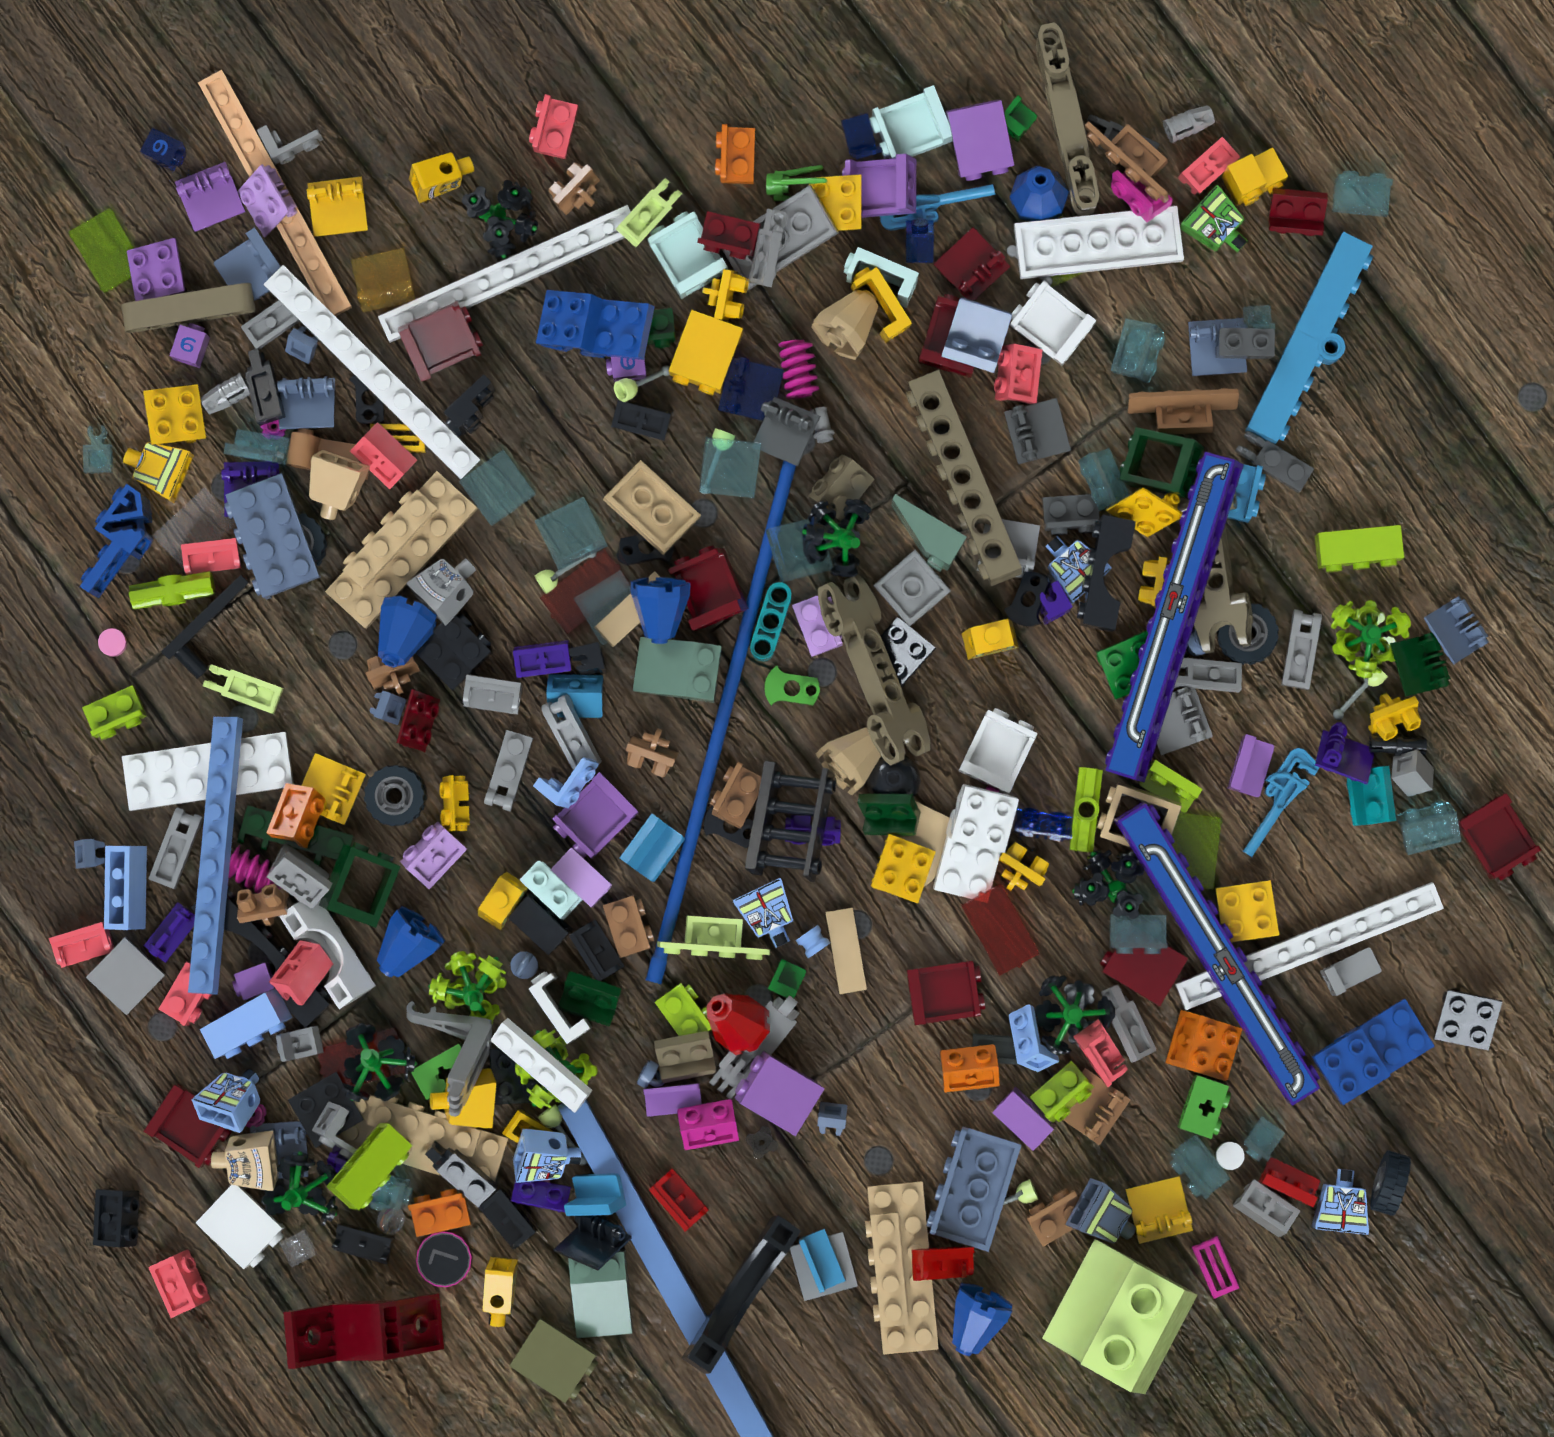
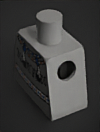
[406,558,476,626]

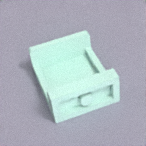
[869,85,953,159]
[647,211,728,299]
[844,247,919,308]
[520,861,582,919]

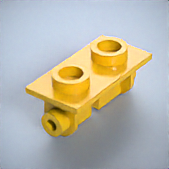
[439,775,470,832]

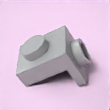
[276,1026,324,1062]

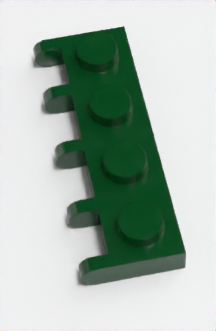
[237,805,354,866]

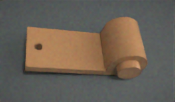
[285,428,370,480]

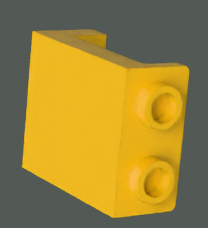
[850,267,912,343]
[669,310,743,395]

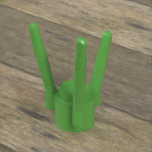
[766,165,827,201]

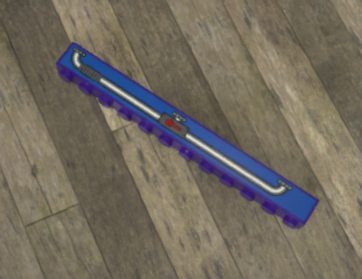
[1105,452,1244,783]
[1114,802,1320,1106]

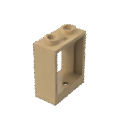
[1097,782,1181,847]

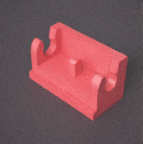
[1178,137,1240,194]
[350,422,417,489]
[181,538,241,575]
[49,922,114,968]
[269,940,333,1006]
[1073,1019,1128,1087]

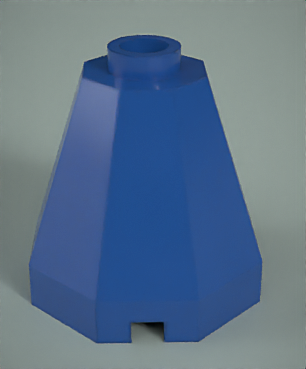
[1010,166,1069,222]
[631,577,691,644]
[378,596,437,667]
[377,906,446,978]
[952,1283,1013,1356]

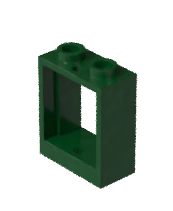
[1120,427,1205,499]
[319,842,401,928]

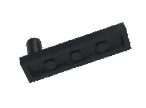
[161,575,250,679]

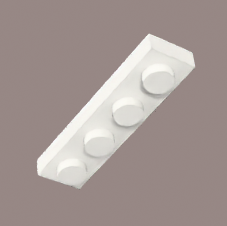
[490,1018,592,1113]

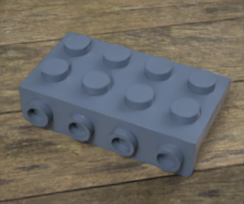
[224,473,321,600]
[926,1126,1021,1252]

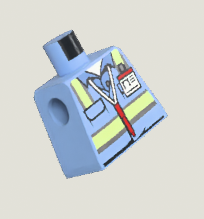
[1045,536,1112,604]
[733,878,793,948]
[192,1069,260,1133]
[513,1129,581,1183]
[1312,1169,1369,1235]

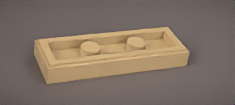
[594,572,660,647]
[825,908,867,994]

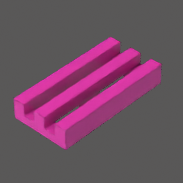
[1191,1236,1239,1299]

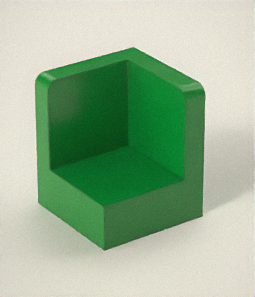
[1004,95,1037,142]
[768,959,806,999]

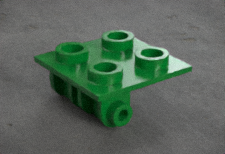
[1096,630,1148,700]

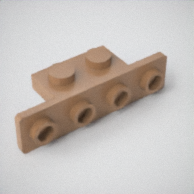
[1084,121,1169,203]
[1128,388,1239,435]

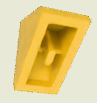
[502,1109,554,1143]

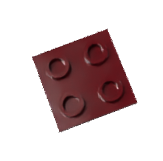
[933,227,1011,301]
[396,689,440,752]

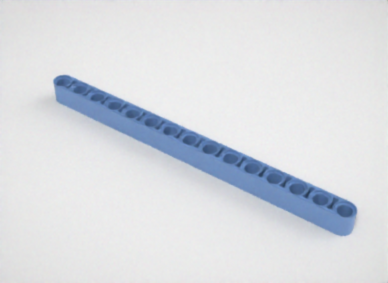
[558,1099,774,1437]

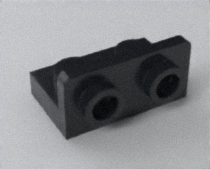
[93,1189,140,1247]

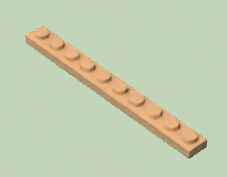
[198,70,352,317]

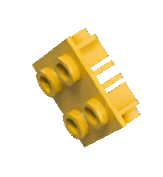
[809,175,862,231]
[307,176,368,237]
[143,384,206,445]
[1107,487,1183,537]
[301,753,366,825]
[871,834,936,903]
[1215,880,1279,942]
[1125,1176,1193,1244]

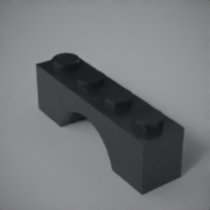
[1077,515,1136,632]

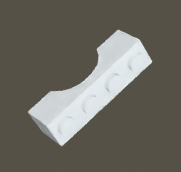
[279,900,376,1009]

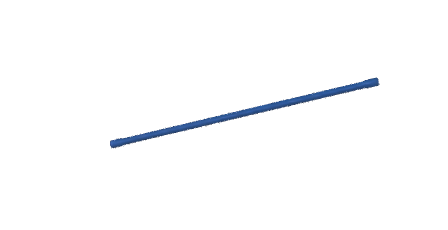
[646,460,796,984]

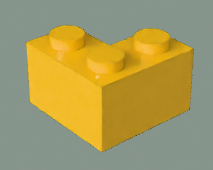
[1221,148,1288,206]

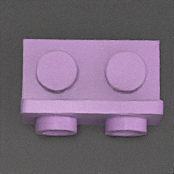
[792,596,843,657]
[400,822,467,889]

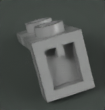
[257,125,323,164]
[1320,948,1381,996]
[312,1101,357,1159]

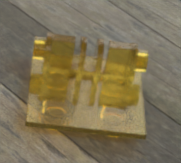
[351,248,416,313]

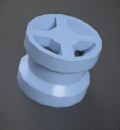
[796,925,831,958]

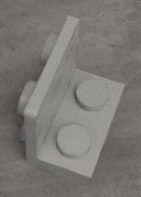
[267,843,333,909]

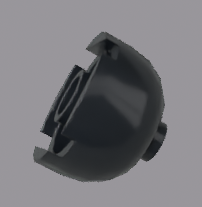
[866,752,921,798]

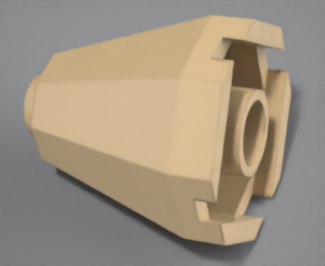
[811,289,878,360]
[816,727,881,795]

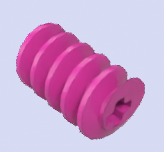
[778,340,819,399]
[229,845,281,894]

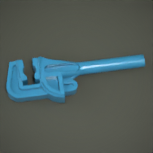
[880,184,995,231]
[1243,748,1320,857]

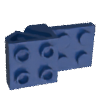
[536,290,655,360]
[80,484,153,598]
[1312,999,1435,1105]

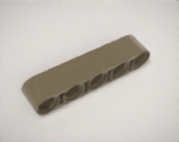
[121,283,256,333]

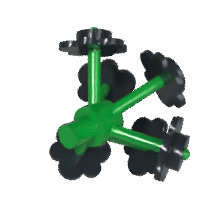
[1034,975,1115,1055]
[341,1023,417,1102]
[261,1151,338,1226]

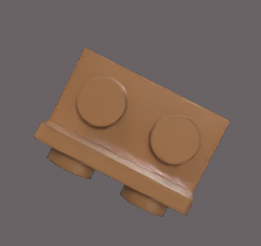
[710,762,761,829]
[603,895,655,958]
[1026,1188,1079,1247]

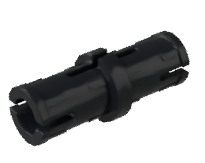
[1368,734,1427,756]

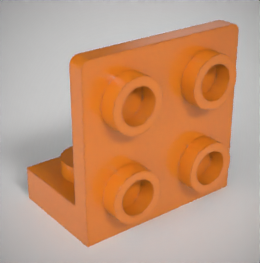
[1165,1010,1242,1081]

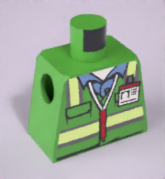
[1180,185,1248,252]

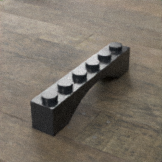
[191,888,333,1028]
[682,1215,801,1374]

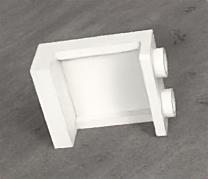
[1010,281,1096,366]
[958,708,1038,795]
[529,971,593,1044]
[196,1185,285,1269]

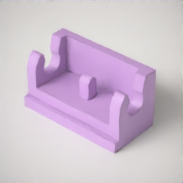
[551,847,612,908]

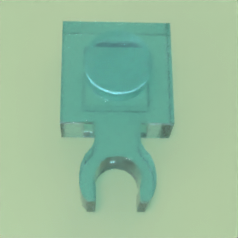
[83,425,113,474]

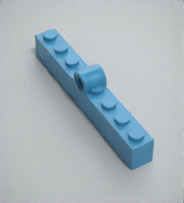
[1245,232,1373,445]

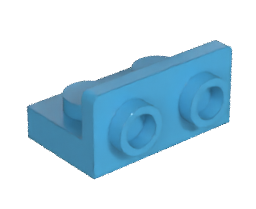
[1227,464,1266,523]

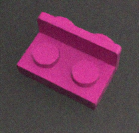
[1111,170,1173,222]
[677,1099,739,1150]

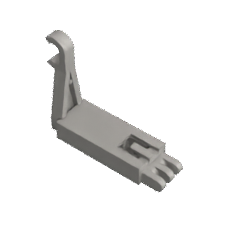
[709,995,800,1099]
[407,1001,492,1117]

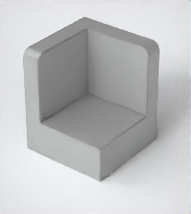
[1391,749,1434,796]

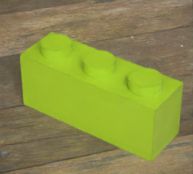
[1315,525,1404,572]
[326,1123,412,1210]

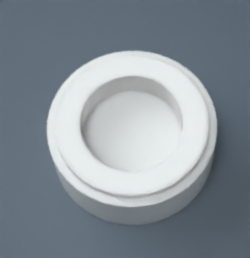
[1215,1142,1244,1170]

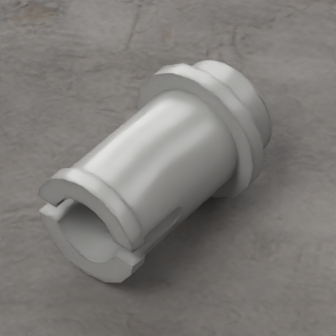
[810,407,835,443]

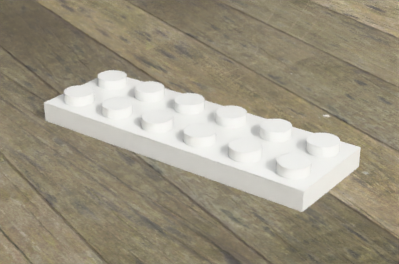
[1014,206,1184,279]
[122,732,294,811]

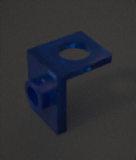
[841,113,883,159]

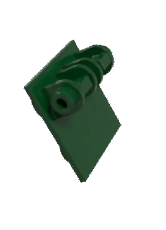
[1390,632,1451,697]

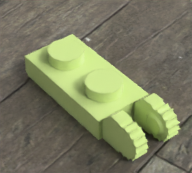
[616,178,682,247]
[203,664,283,714]

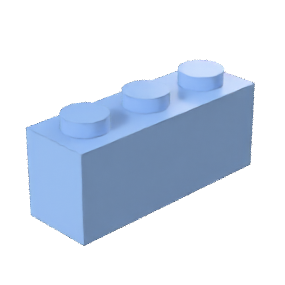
[104,846,147,930]
[200,989,293,1059]

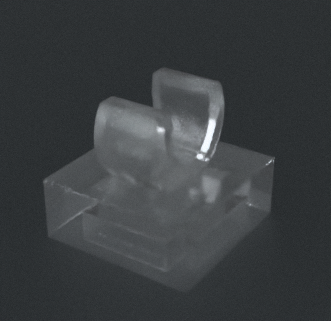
[279,1229,318,1268]

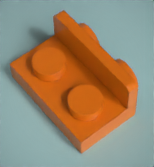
[715,124,755,184]
[266,783,325,848]
[940,1044,1000,1093]
[408,1188,472,1237]

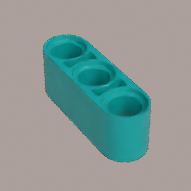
[750,582,792,662]

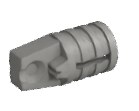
[1163,105,1215,143]
[200,372,250,414]

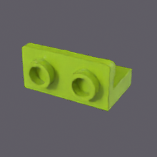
[82,685,147,740]
[1139,760,1203,813]
[655,983,712,1036]
[1030,1061,1094,1123]

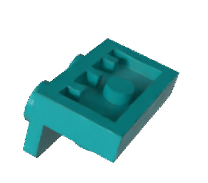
[1346,766,1396,826]

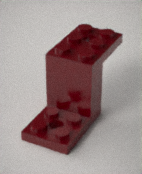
[283,1293,444,1369]

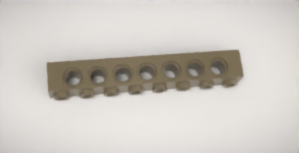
[905,370,1022,586]

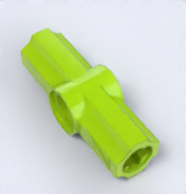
[129,571,215,610]
[1069,767,1103,853]

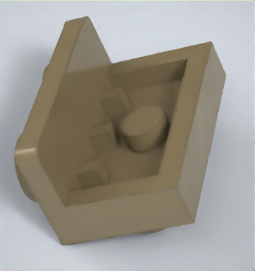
[808,454,874,522]

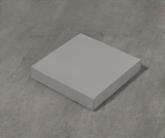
[873,550,951,626]
[86,937,165,1015]
[790,1232,858,1301]

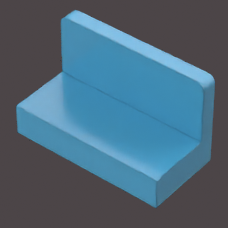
[546,674,603,718]
[620,813,685,882]
[564,1173,626,1216]
[799,1228,846,1293]

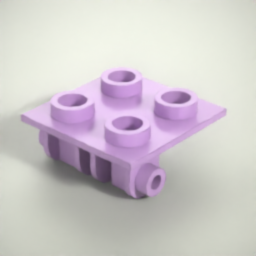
[237,164,297,238]

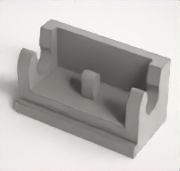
[463,675,523,715]
[1233,1179,1300,1237]

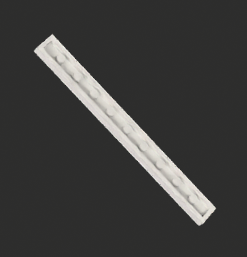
[378,205,631,343]
[264,265,480,479]
[1175,882,1444,1010]

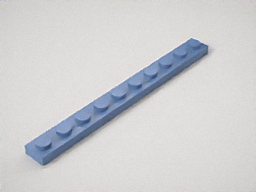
[188,717,243,995]

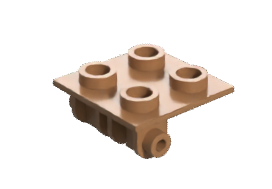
[1063,1068,1131,1145]

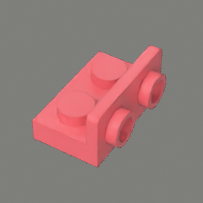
[529,94,579,159]
[994,344,1043,404]
[158,961,212,1026]
[148,1249,210,1318]

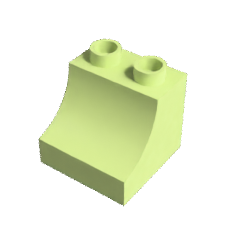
[1042,1239,1198,1394]

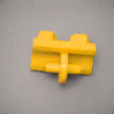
[702,269,749,320]
[1138,557,1171,609]
[1368,693,1421,741]
[999,842,1049,891]

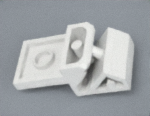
[933,784,1019,903]

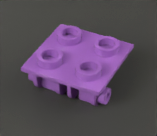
[175,162,245,232]
[127,238,186,301]

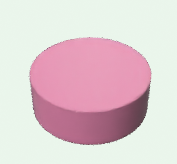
[98,628,127,657]

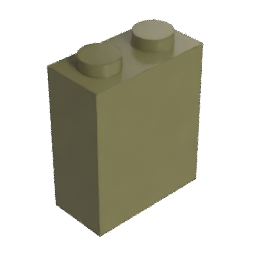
[509,1317,598,1403]

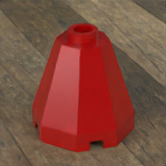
[707,994,770,1055]

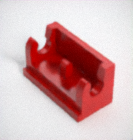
[648,1168,709,1232]
[912,1246,974,1281]

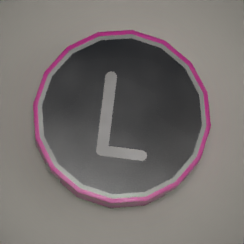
[416,1231,472,1287]

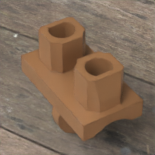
[548,162,600,215]
[366,656,420,694]
[626,728,679,777]
[237,884,289,926]

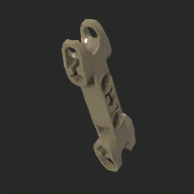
[1035,22,1099,216]
[1178,483,1253,653]
[818,575,930,765]

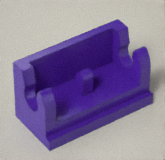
[1040,580,1073,625]
[513,640,572,678]

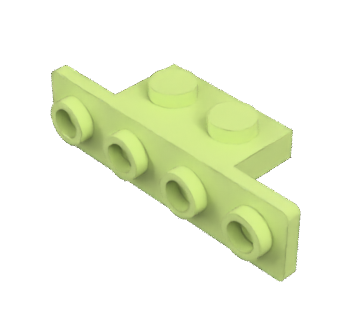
[657,916,770,960]

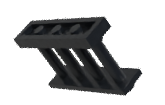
[745,761,837,882]

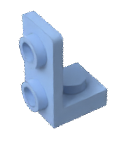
[533,757,599,809]
[1009,1004,1059,1072]

